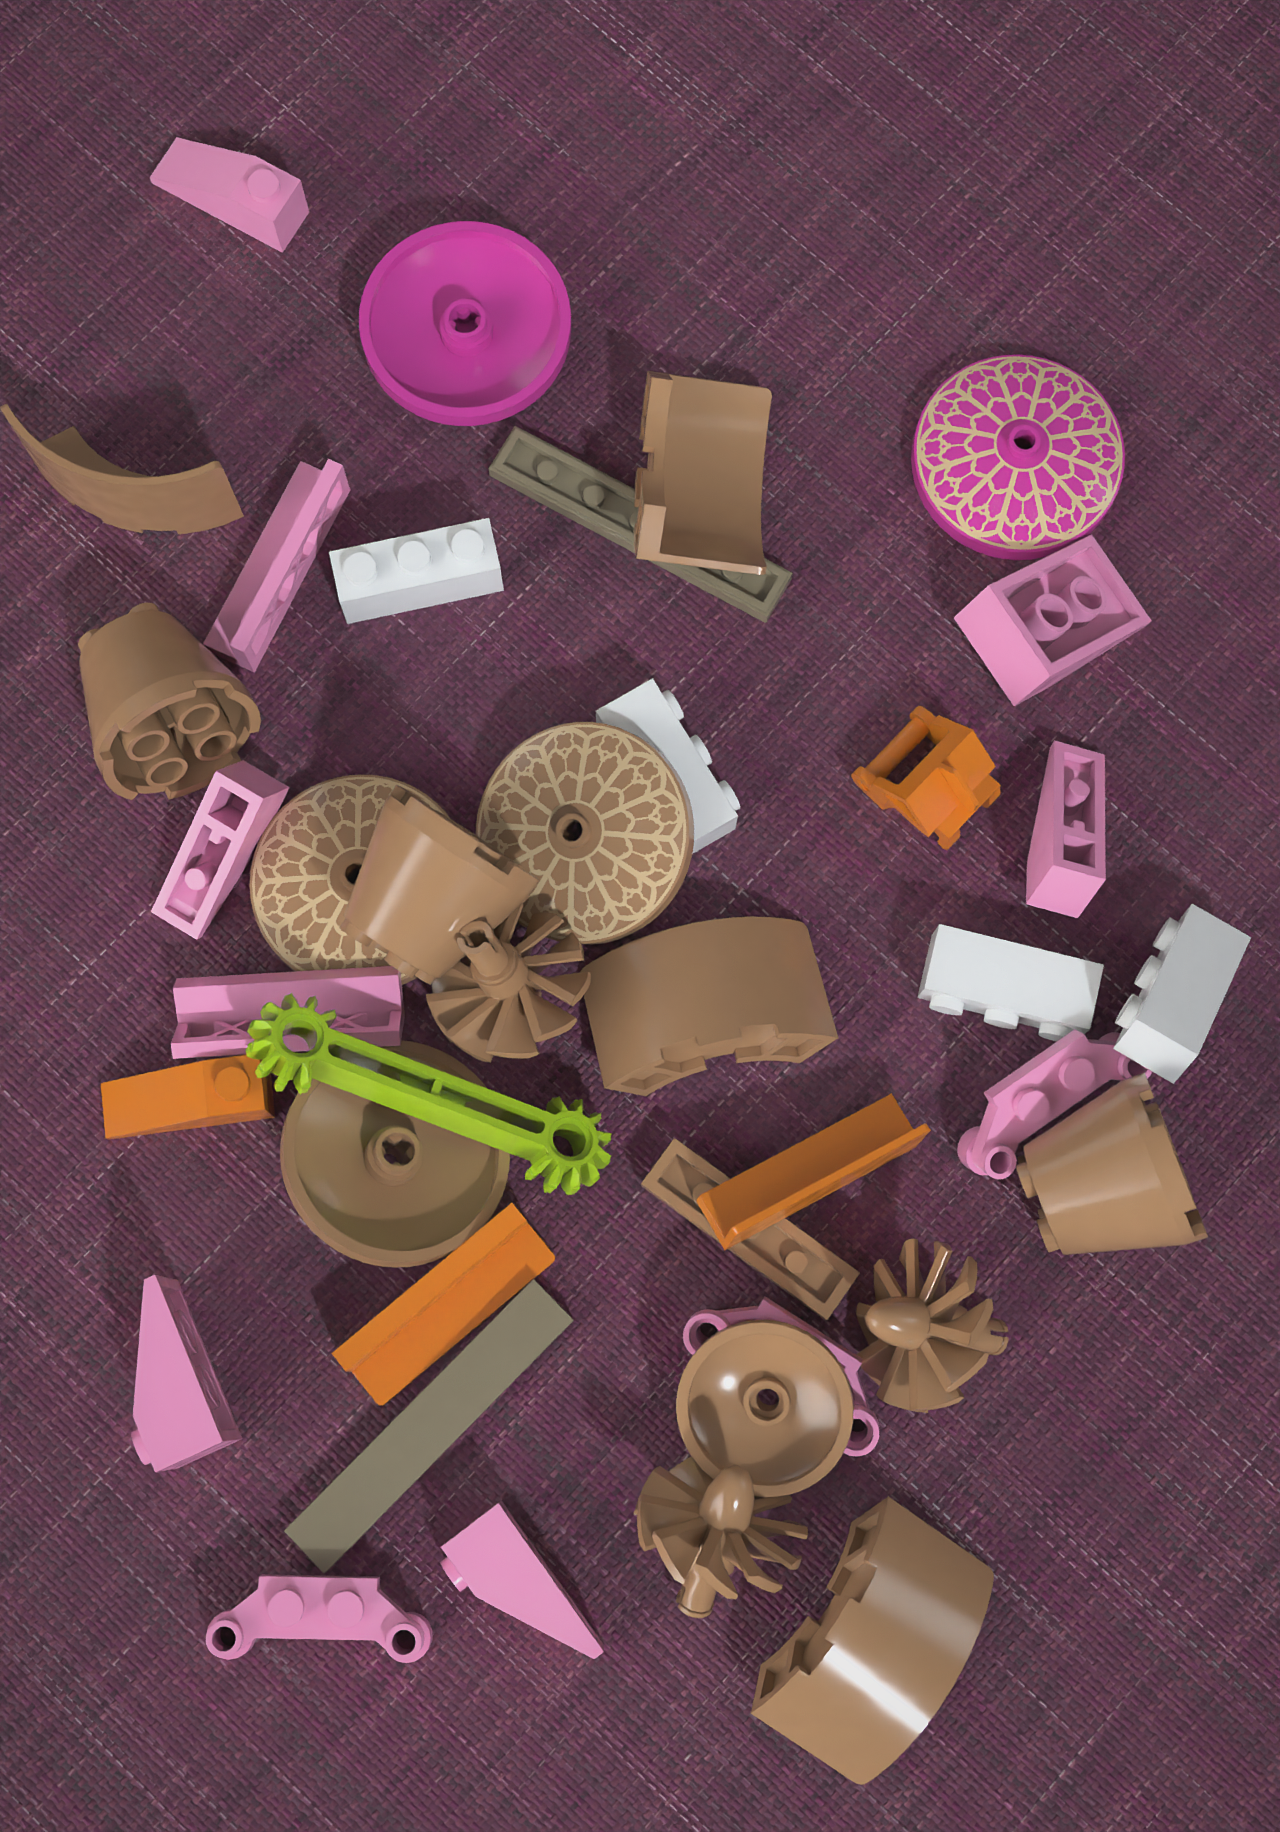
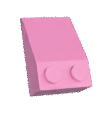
[954,534,1152,706]
[131,1275,242,1472]

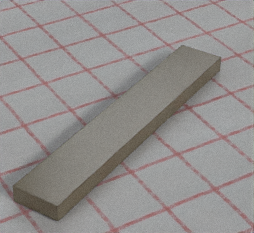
[488,426,793,623]
[284,1279,574,1574]

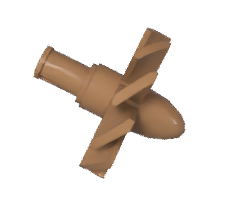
[426,904,591,1063]
[856,1239,1009,1413]
[634,1457,808,1618]

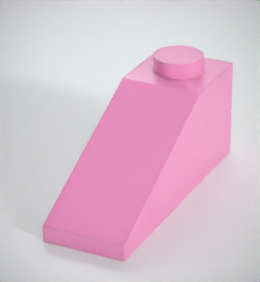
[150,137,309,253]
[1026,740,1106,918]
[151,760,289,939]
[440,1500,604,1659]

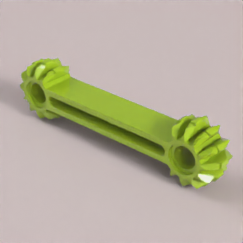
[246,993,612,1195]

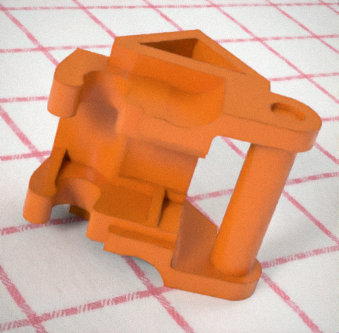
[851,706,1000,850]

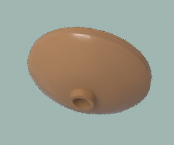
[676,1320,854,1497]

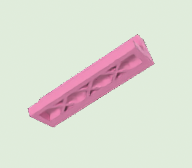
[203,459,350,673]
[171,966,405,1059]

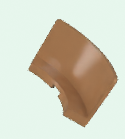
[634,371,772,575]
[0,403,244,534]
[580,917,838,1096]
[751,1496,994,1785]

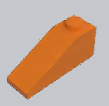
[101,1055,275,1140]

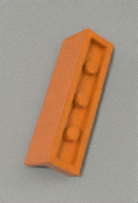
[696,1093,931,1250]
[331,1203,555,1405]

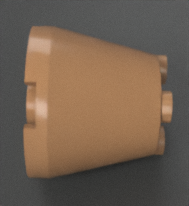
[78,603,261,800]
[339,785,540,985]
[1016,1072,1208,1255]

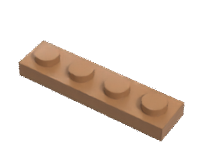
[641,1138,860,1320]

